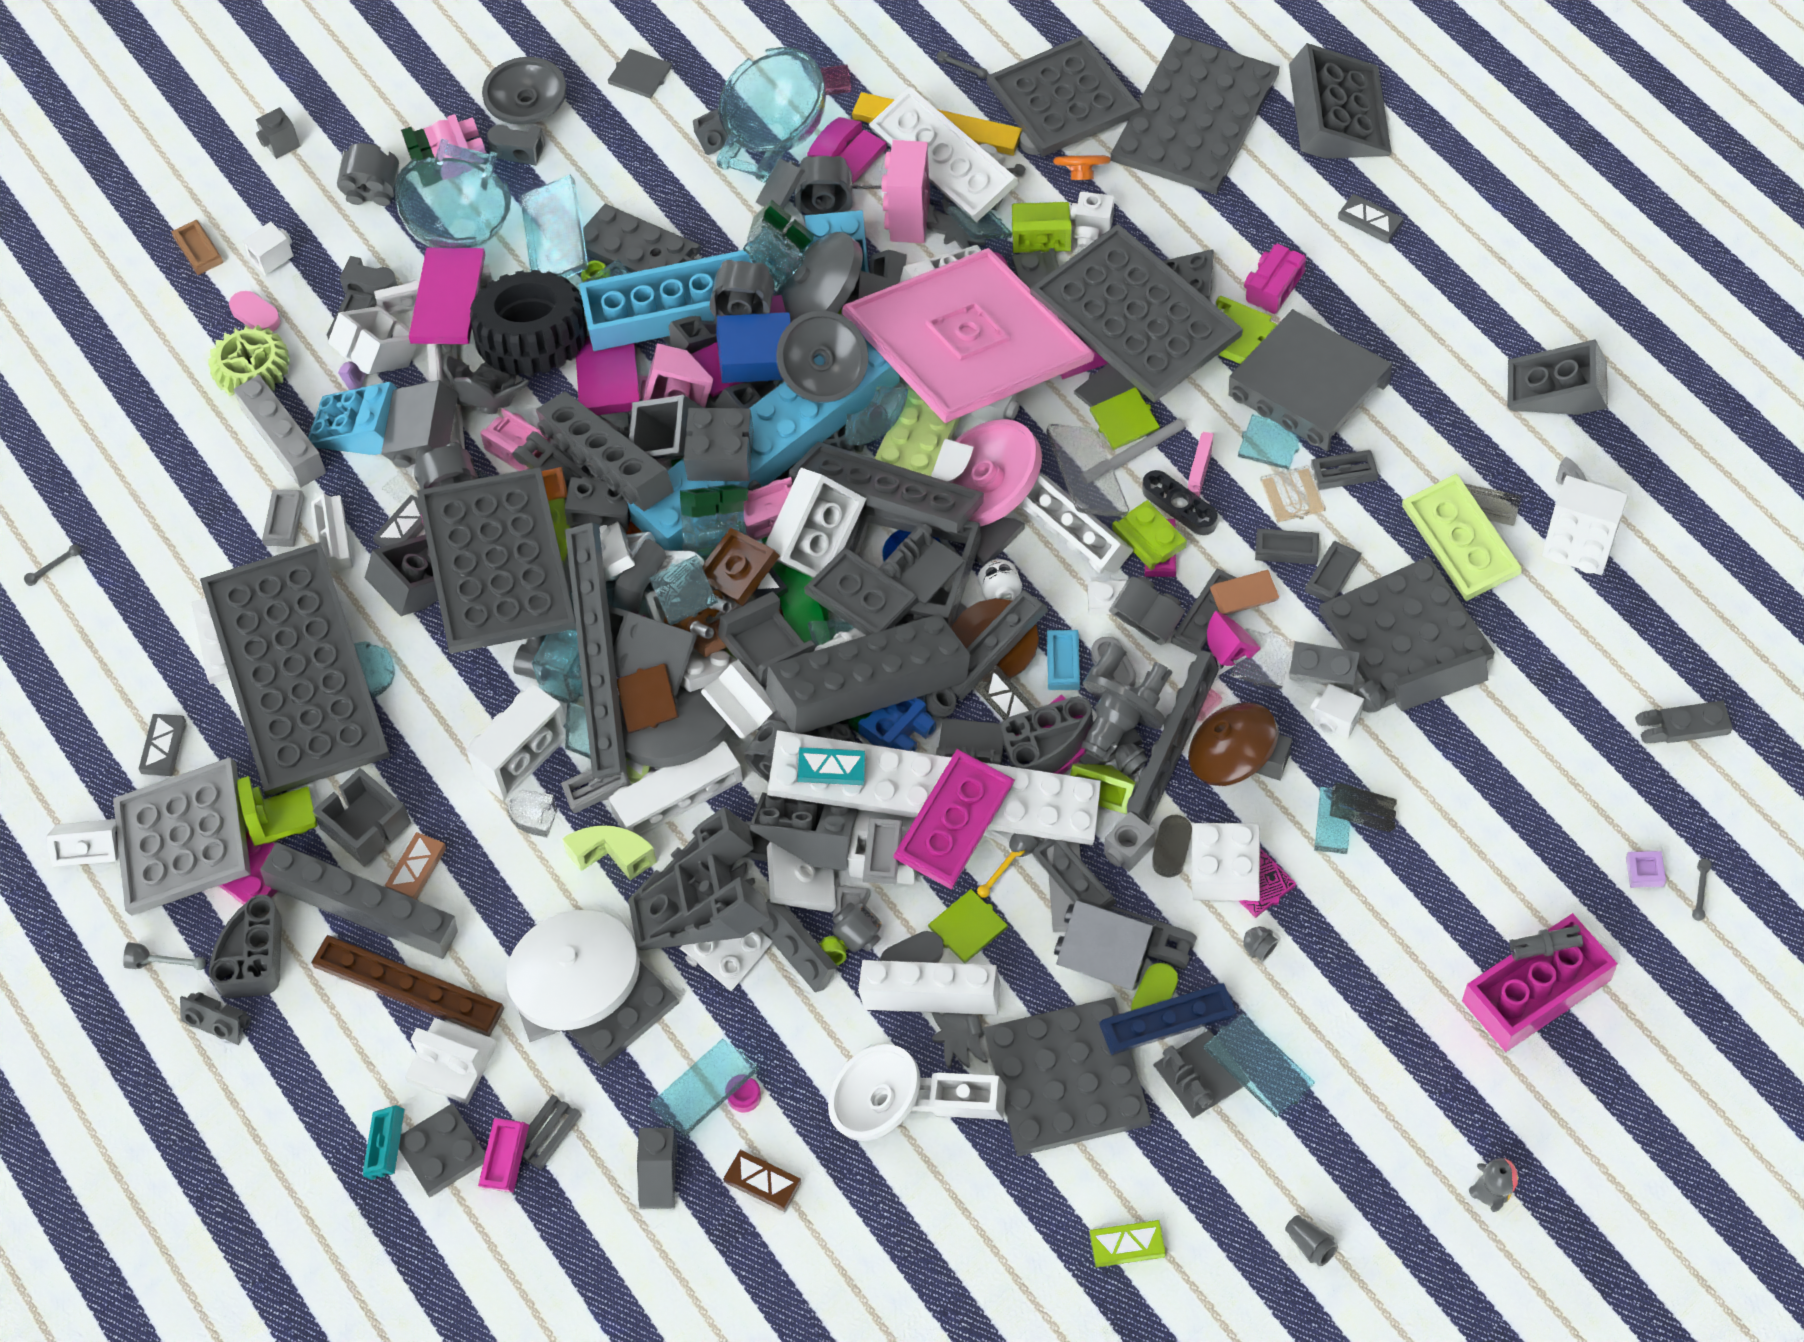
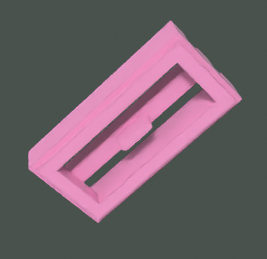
[1188,431,1214,497]

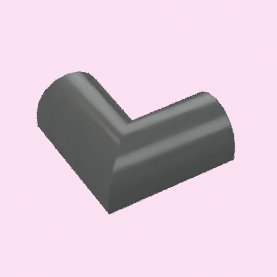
[611,539,667,615]

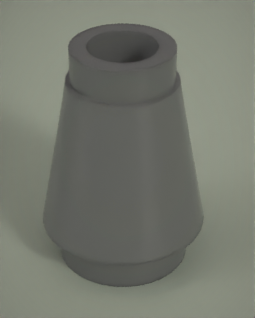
[1285,1215,1338,1266]

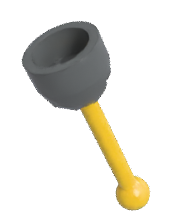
[977,833,1038,898]

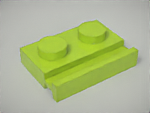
[1112,500,1187,571]

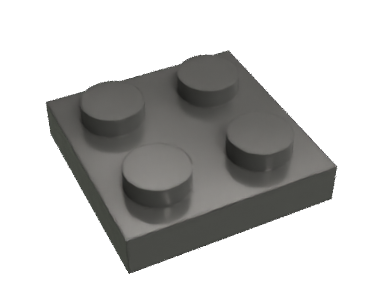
[399,1103,485,1198]

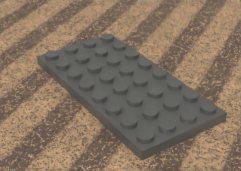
[200,542,390,797]

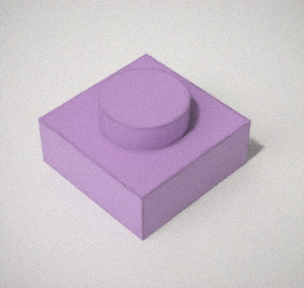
[1626,851,1666,888]

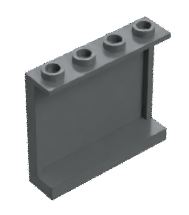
[1228,309,1392,452]

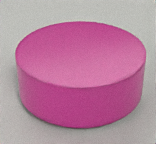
[726,1076,761,1113]

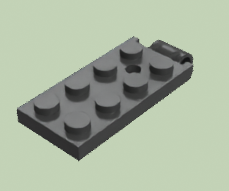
[571,203,701,274]

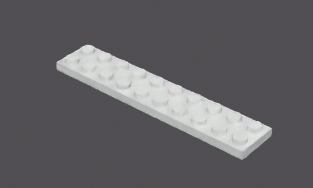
[767,730,1101,845]

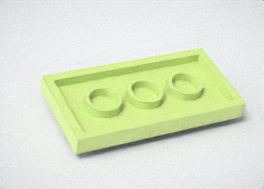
[874,386,961,476]
[1402,473,1522,601]

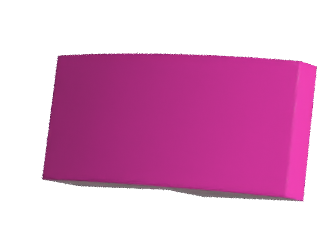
[807,117,862,157]

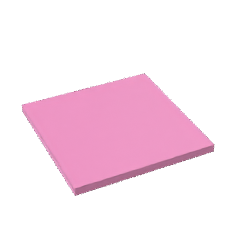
[842,248,1094,423]

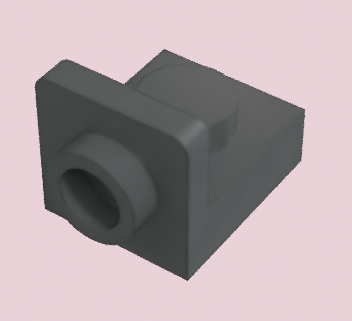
[693,108,731,155]

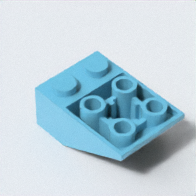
[805,210,869,273]
[308,382,398,455]

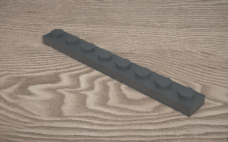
[565,522,627,780]

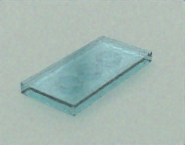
[520,174,588,278]

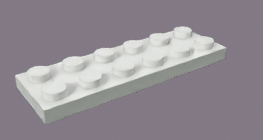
[869,87,1019,223]

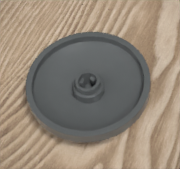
[776,232,863,322]
[618,686,732,767]

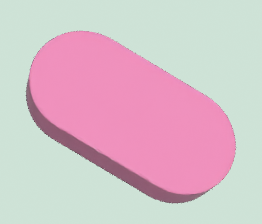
[229,291,281,332]

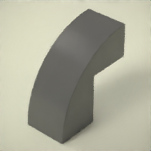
[844,250,907,305]

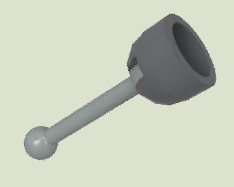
[123,942,206,970]

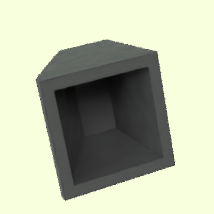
[629,395,704,459]

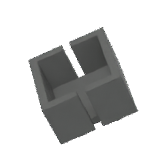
[684,408,754,481]
[312,768,411,867]

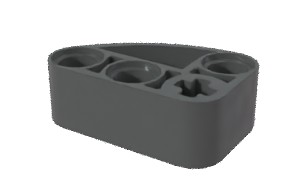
[1001,696,1093,773]
[209,894,282,998]

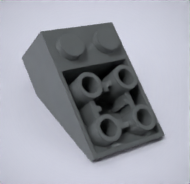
[608,606,697,695]
[750,792,859,871]

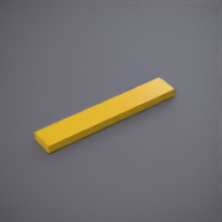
[852,92,1022,156]

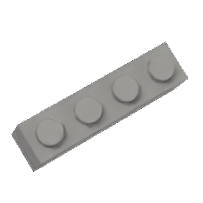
[233,375,326,488]

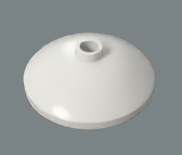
[828,1044,920,1141]

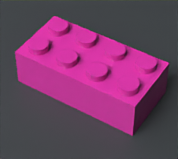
[1462,913,1618,1053]

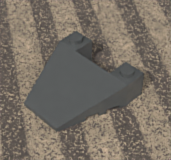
[628,807,770,950]

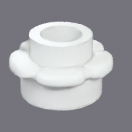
[1072,226,1099,247]

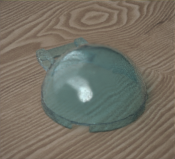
[716,47,826,183]
[395,138,511,249]

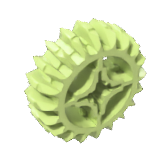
[208,324,290,396]

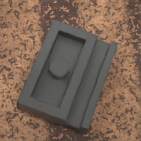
[1012,248,1059,288]

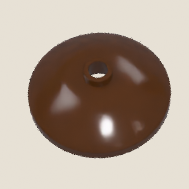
[1188,702,1279,786]

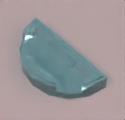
[354,641,395,699]

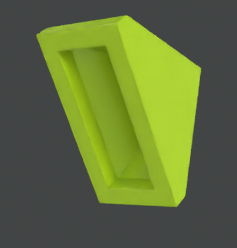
[1070,764,1135,814]

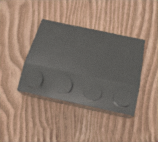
[1289,43,1392,159]

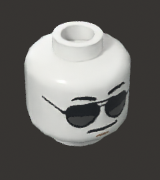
[978,559,1022,601]

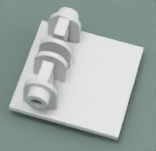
[680,928,773,991]

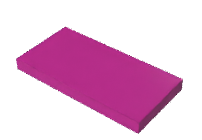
[409,248,486,344]
[576,336,640,416]
[893,749,1015,890]

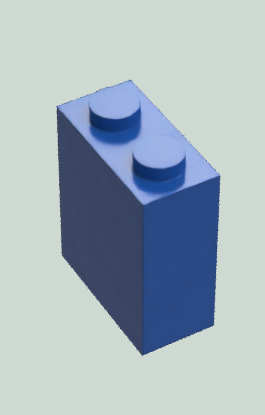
[716,312,791,383]

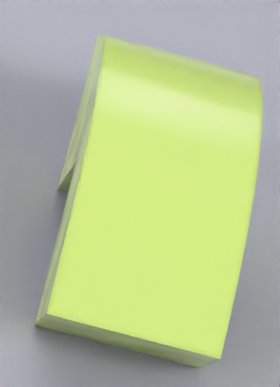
[562,826,657,880]

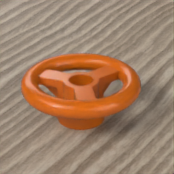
[1053,155,1111,180]

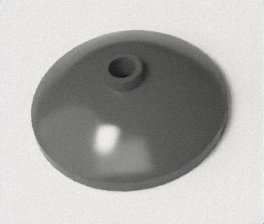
[482,57,567,125]
[776,310,868,403]

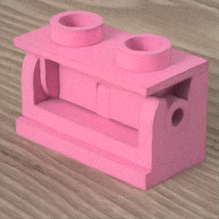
[480,408,551,471]
[735,477,793,540]

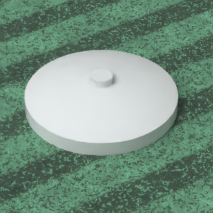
[506,910,640,1030]

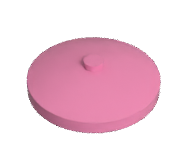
[951,419,1042,527]

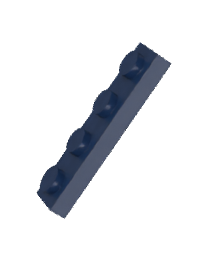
[1099,983,1237,1055]

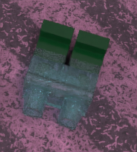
[743,200,814,284]
[680,484,748,562]

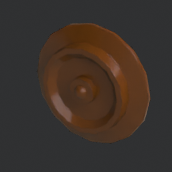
[952,598,1039,683]

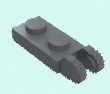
[1635,700,1733,744]

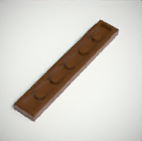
[311,935,505,1037]

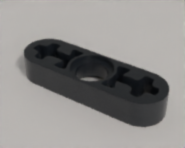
[1142,470,1218,535]

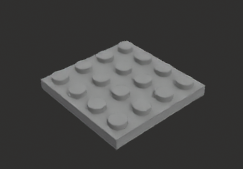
[113,757,251,916]

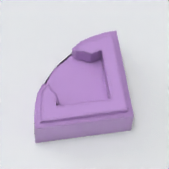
[338,361,366,390]

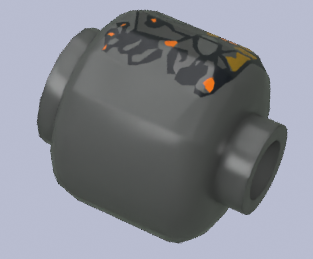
[832,902,882,952]

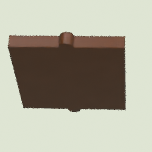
[617,663,679,733]

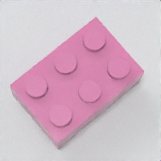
[882,140,930,243]

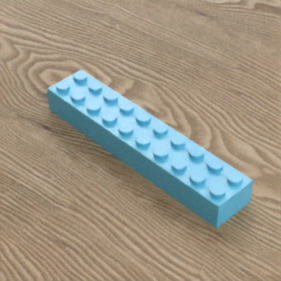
[627,336,900,551]

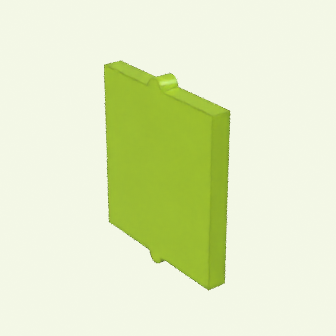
[1089,387,1160,451]
[928,889,1008,964]

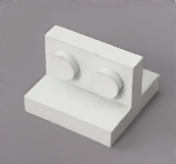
[405,1018,497,1104]

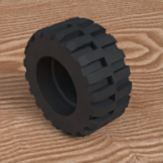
[470,270,587,376]

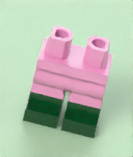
[401,114,487,187]

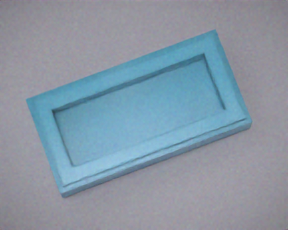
[1047,630,1080,690]

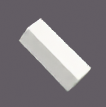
[311,494,353,571]

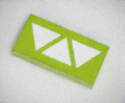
[1089,1220,1166,1268]

